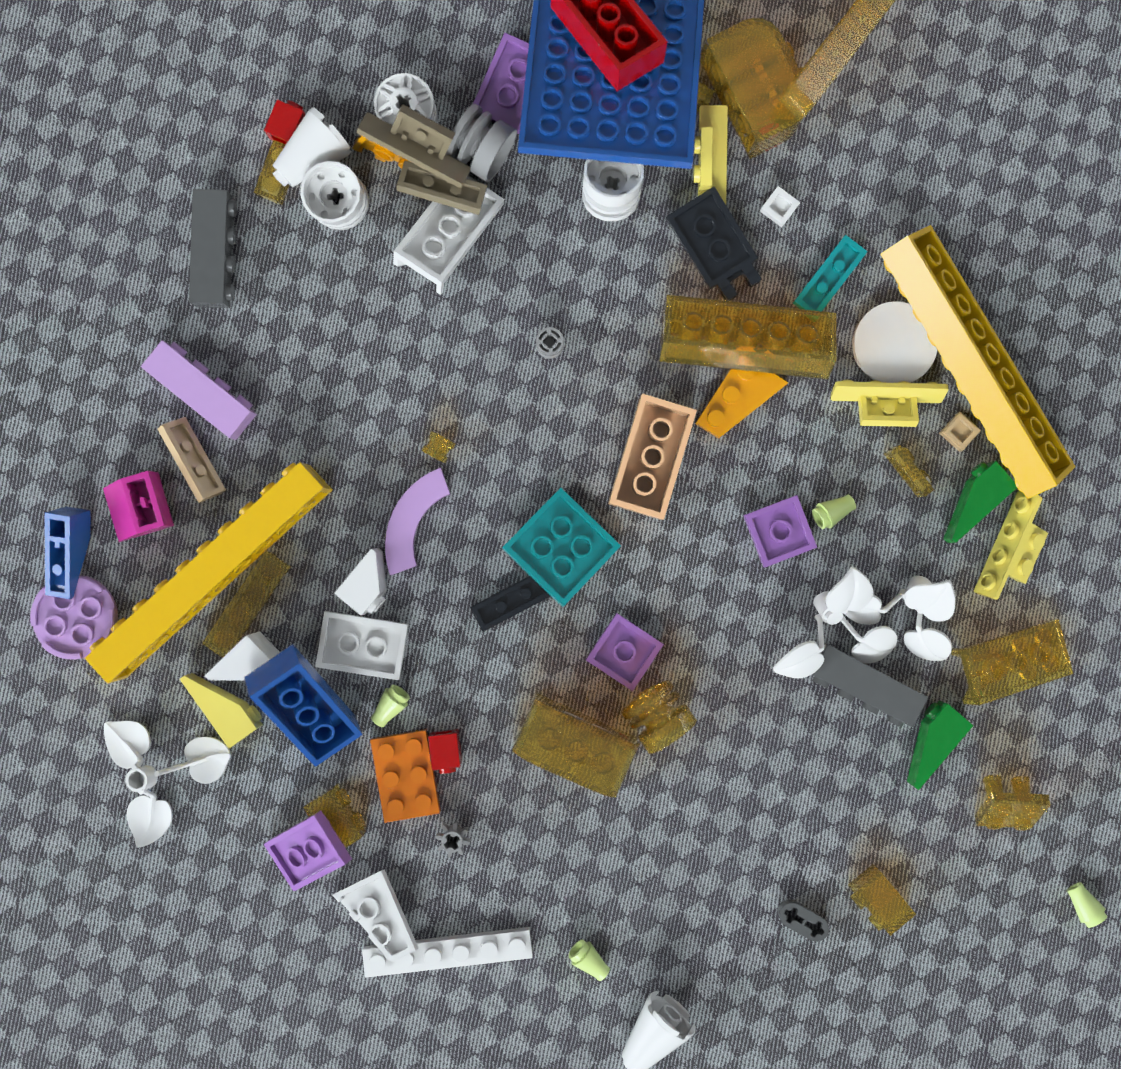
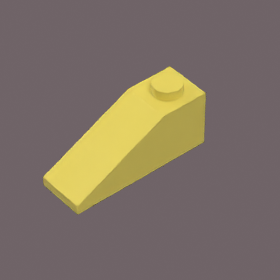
[180,673,263,748]

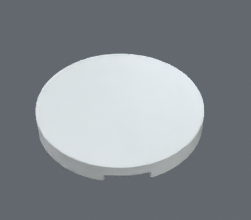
[852,301,937,383]

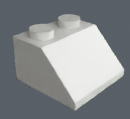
[334,548,387,615]
[205,631,280,681]

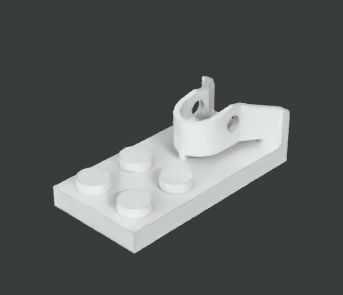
[393,176,505,295]

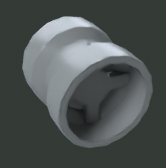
[536,327,564,359]

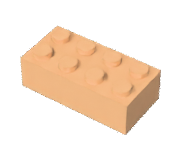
[608,394,697,520]

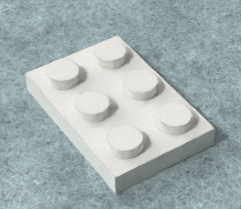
[315,611,409,680]

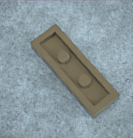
[397,161,487,215]

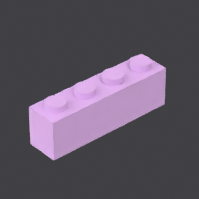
[141,341,257,440]

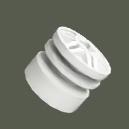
[374,73,438,125]
[582,159,644,221]
[300,161,369,230]

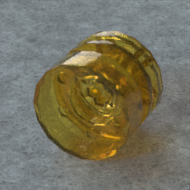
[621,680,697,754]

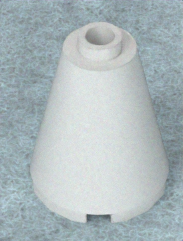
[272,107,352,187]
[622,991,696,1069]

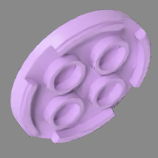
[30,575,118,659]

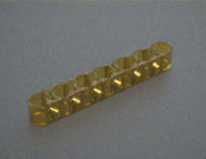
[778,0,895,120]

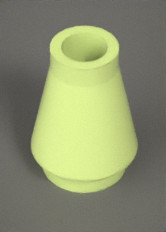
[812,494,856,529]
[371,685,410,727]
[1067,882,1107,928]
[568,940,610,981]

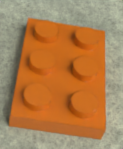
[370,729,441,823]

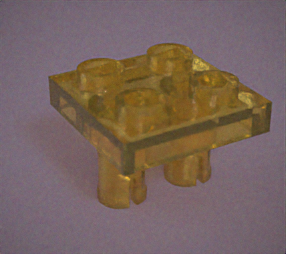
[974,775,1051,831]

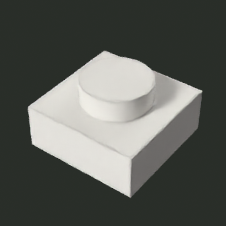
[760,186,800,228]

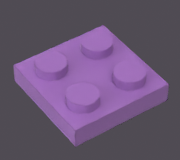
[743,495,817,568]
[586,613,664,691]

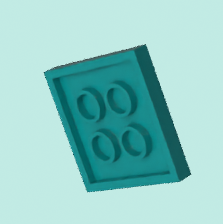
[502,488,621,607]

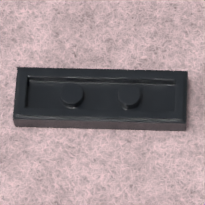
[470,576,550,632]

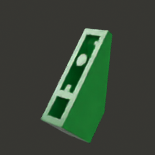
[944,461,1017,543]
[907,700,974,790]

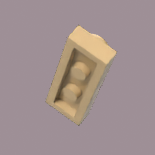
[158,417,226,503]

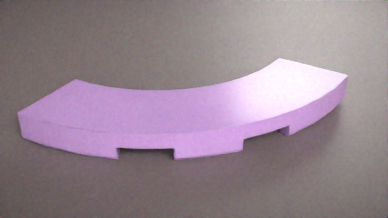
[385,468,450,575]

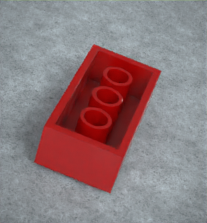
[551,0,668,91]

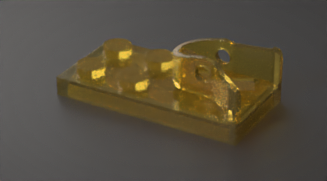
[950,619,1074,705]

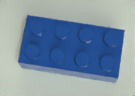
[244,644,363,767]

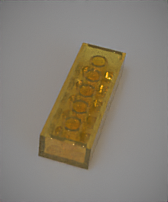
[659,295,836,379]

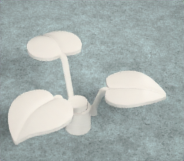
[773,566,897,678]
[845,576,956,661]
[104,721,231,848]

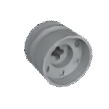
[446,104,517,183]

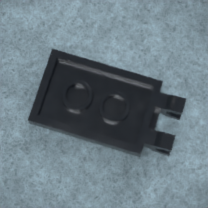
[666,186,762,303]

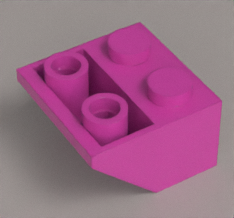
[103,471,174,542]

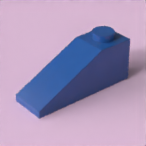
[45,506,91,599]

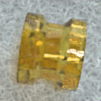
[421,431,456,464]

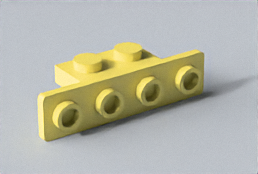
[693,105,728,204]
[830,380,948,427]
[974,491,1048,600]

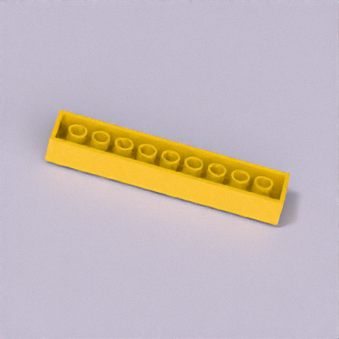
[881,225,1076,499]
[84,462,333,684]

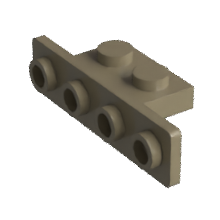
[357,104,471,188]

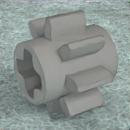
[435,820,471,858]

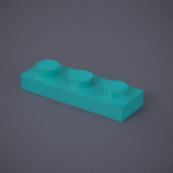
[793,235,868,320]

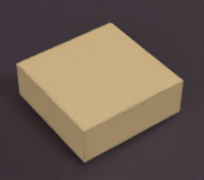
[939,412,981,452]

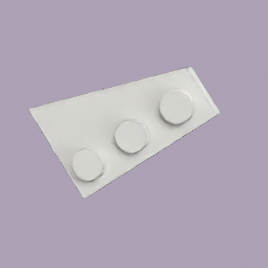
[333,869,419,962]

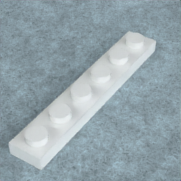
[362,927,533,978]

